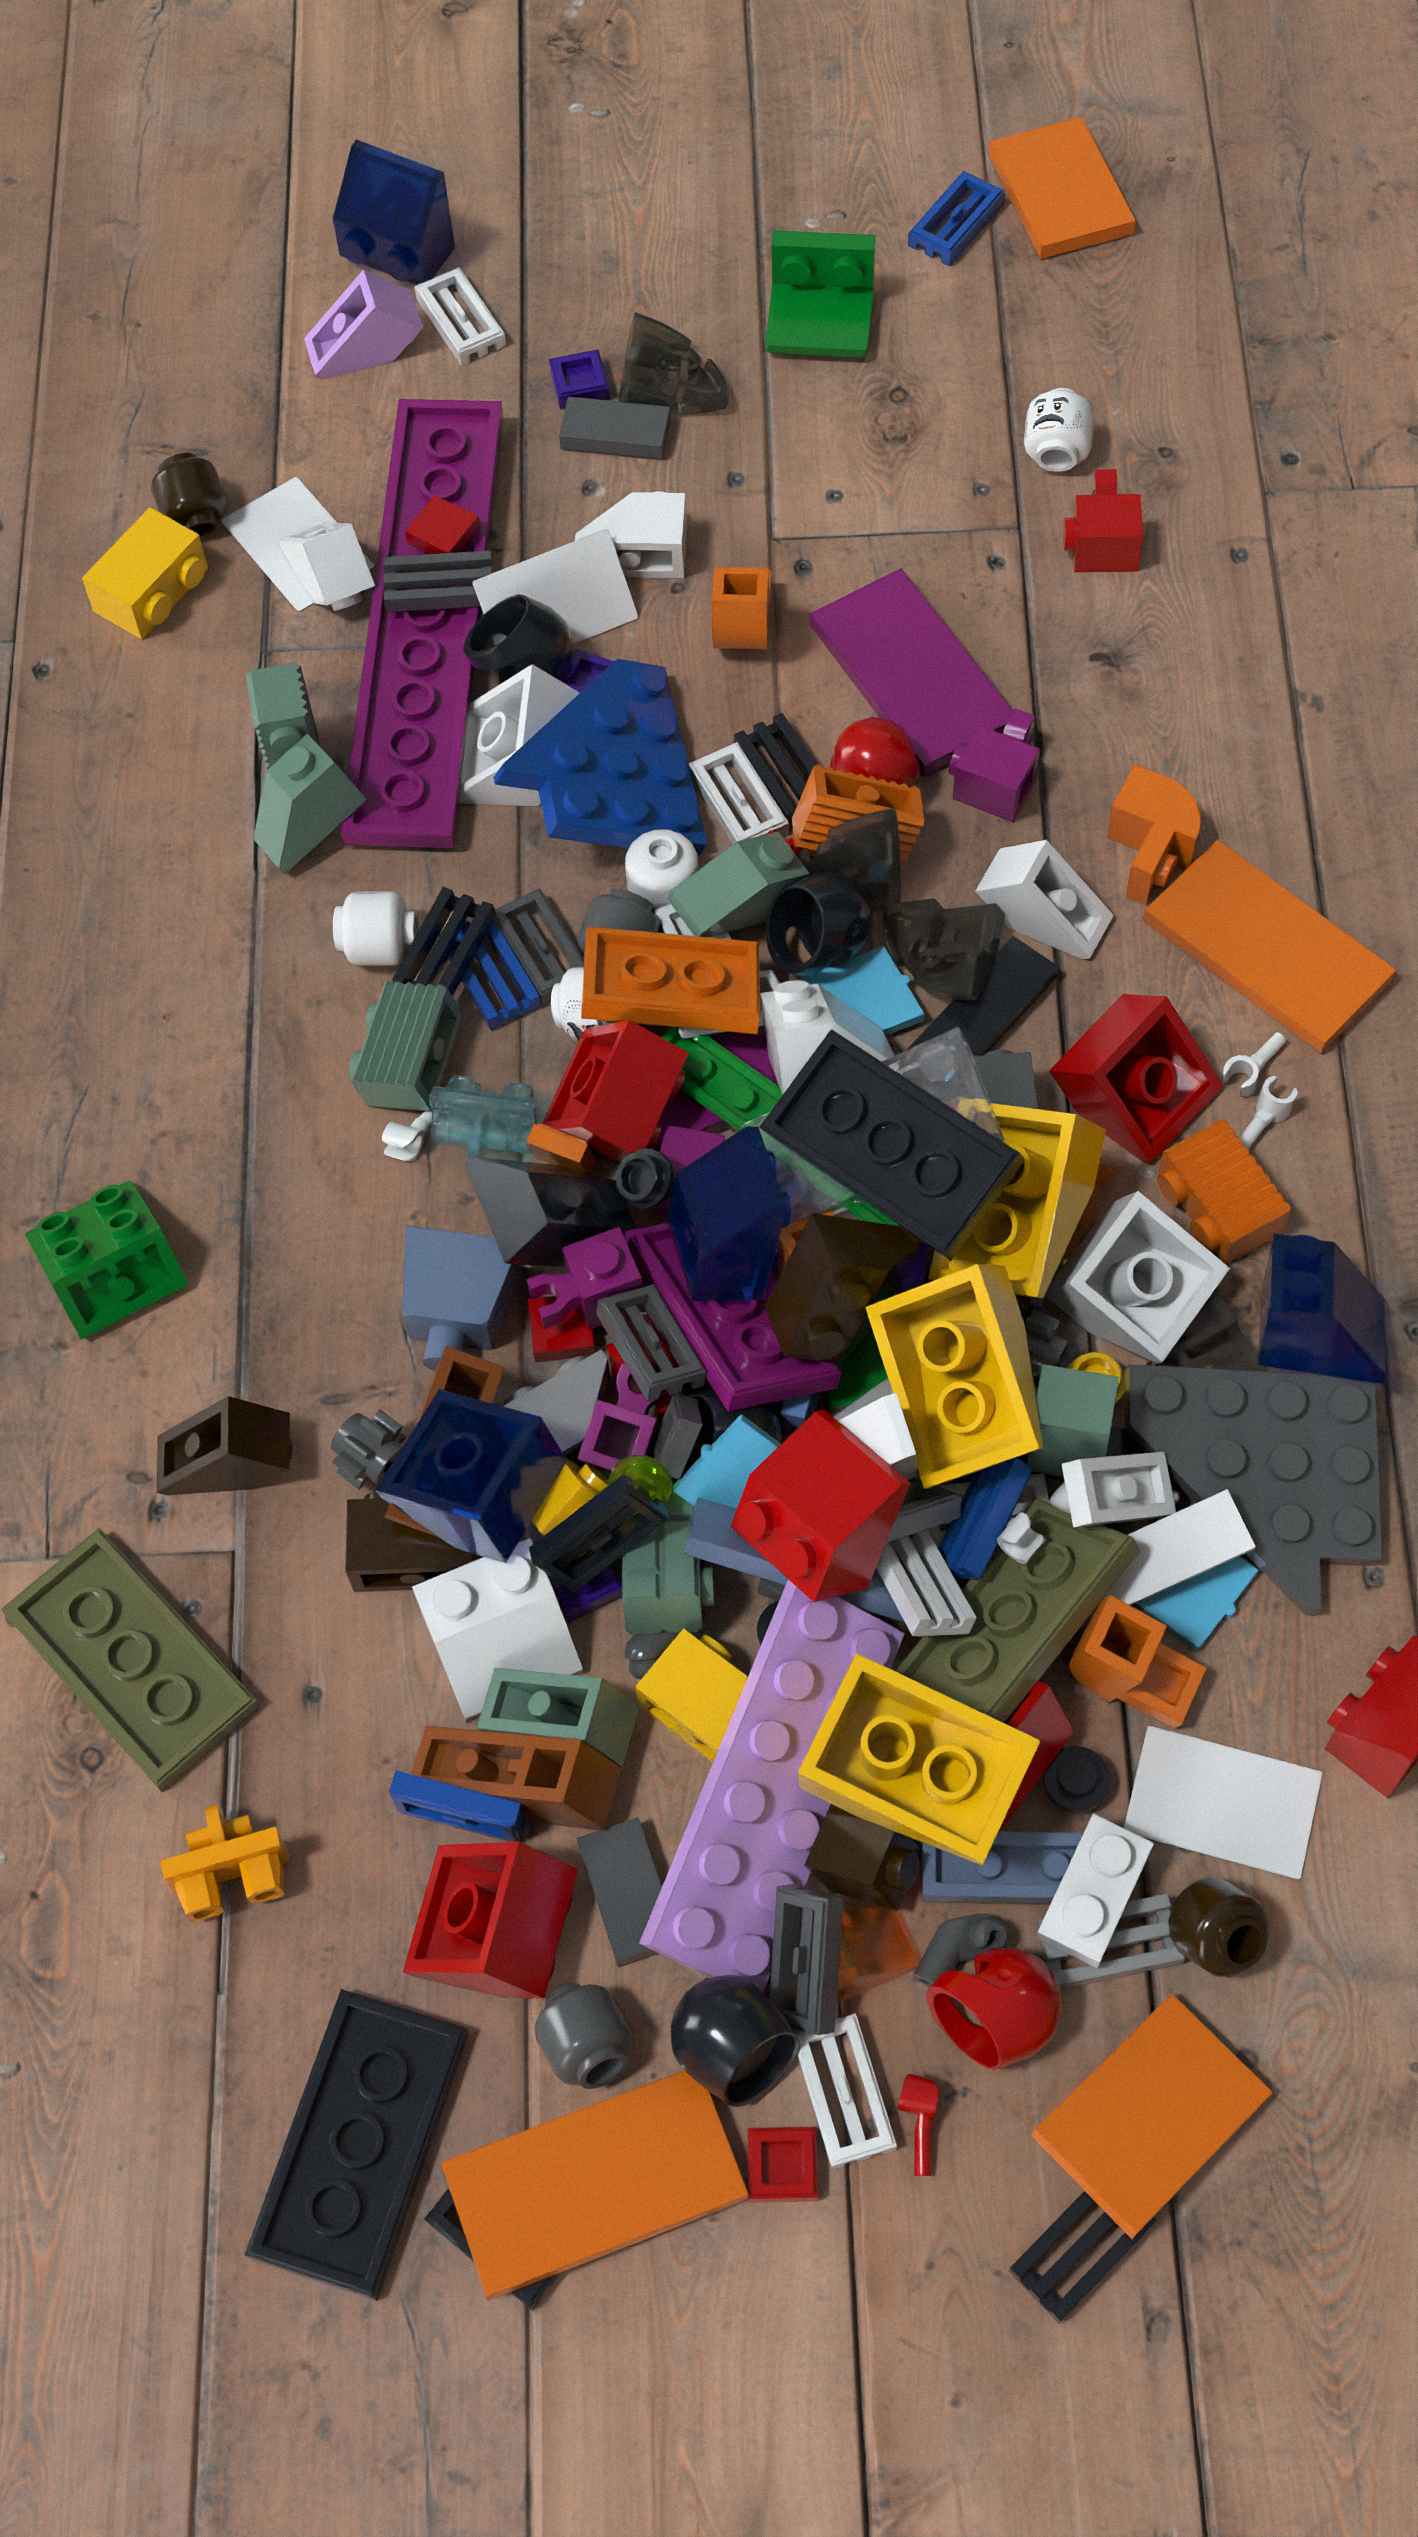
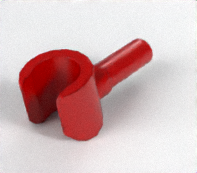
[897,2074,939,2176]

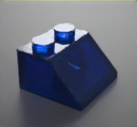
[333,139,455,285]
[1258,1233,1385,1384]
[376,1389,567,1563]

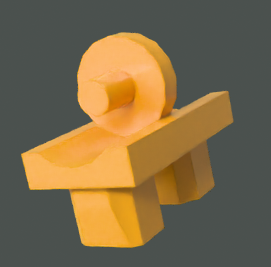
[160,1804,291,1922]

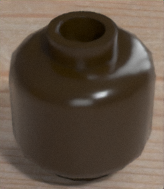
[151,453,228,536]
[1168,1877,1270,1978]

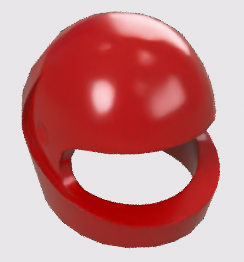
[830,717,920,788]
[926,1947,1063,2070]

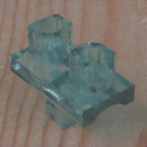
[429,1075,537,1160]

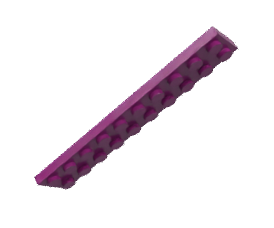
[341,399,504,848]

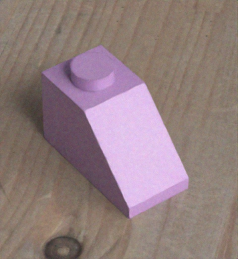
[304,269,423,379]

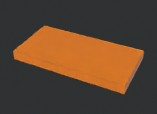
[1143,839,1397,1053]
[441,2071,748,2301]

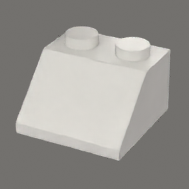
[459,664,579,806]
[760,980,902,1095]
[1045,1191,1230,1364]
[412,1538,584,1723]

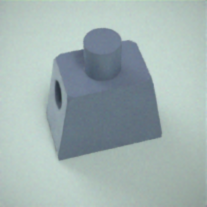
[403,1226,525,1371]

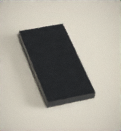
[759,1029,1025,1261]
[244,1989,469,2301]

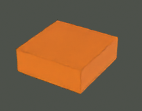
[526,1123,597,1174]

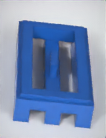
[908,171,1005,267]
[439,920,541,1030]
[938,1457,1032,1579]
[389,1770,527,1842]

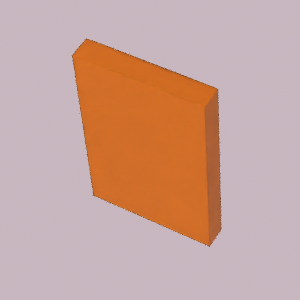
[988,117,1136,260]
[581,927,760,1034]
[1031,1993,1273,2239]

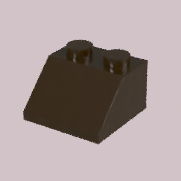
[764,1213,922,1364]

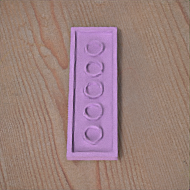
[639,1579,905,1992]

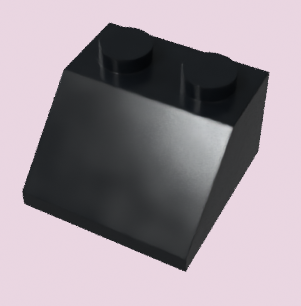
[465,1156,637,1268]

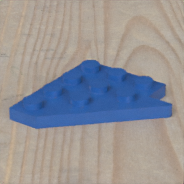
[493,659,708,856]

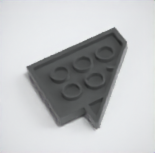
[1124,1365,1382,1616]

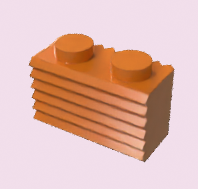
[792,764,925,870]
[1157,1119,1291,1265]

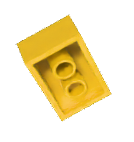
[929,1100,1106,1299]
[865,1264,1043,1489]
[797,1653,1040,1866]

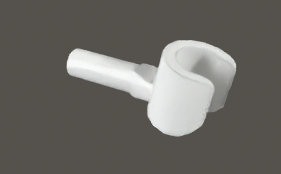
[1223,1032,1286,1097]
[1239,1076,1298,1150]
[382,1095,451,1161]
[997,1512,1046,1564]

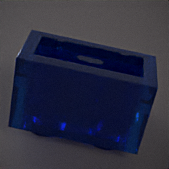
[666,1126,791,1301]

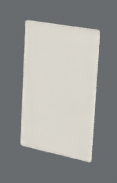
[221,477,374,611]
[473,529,638,646]
[1124,1726,1322,1879]

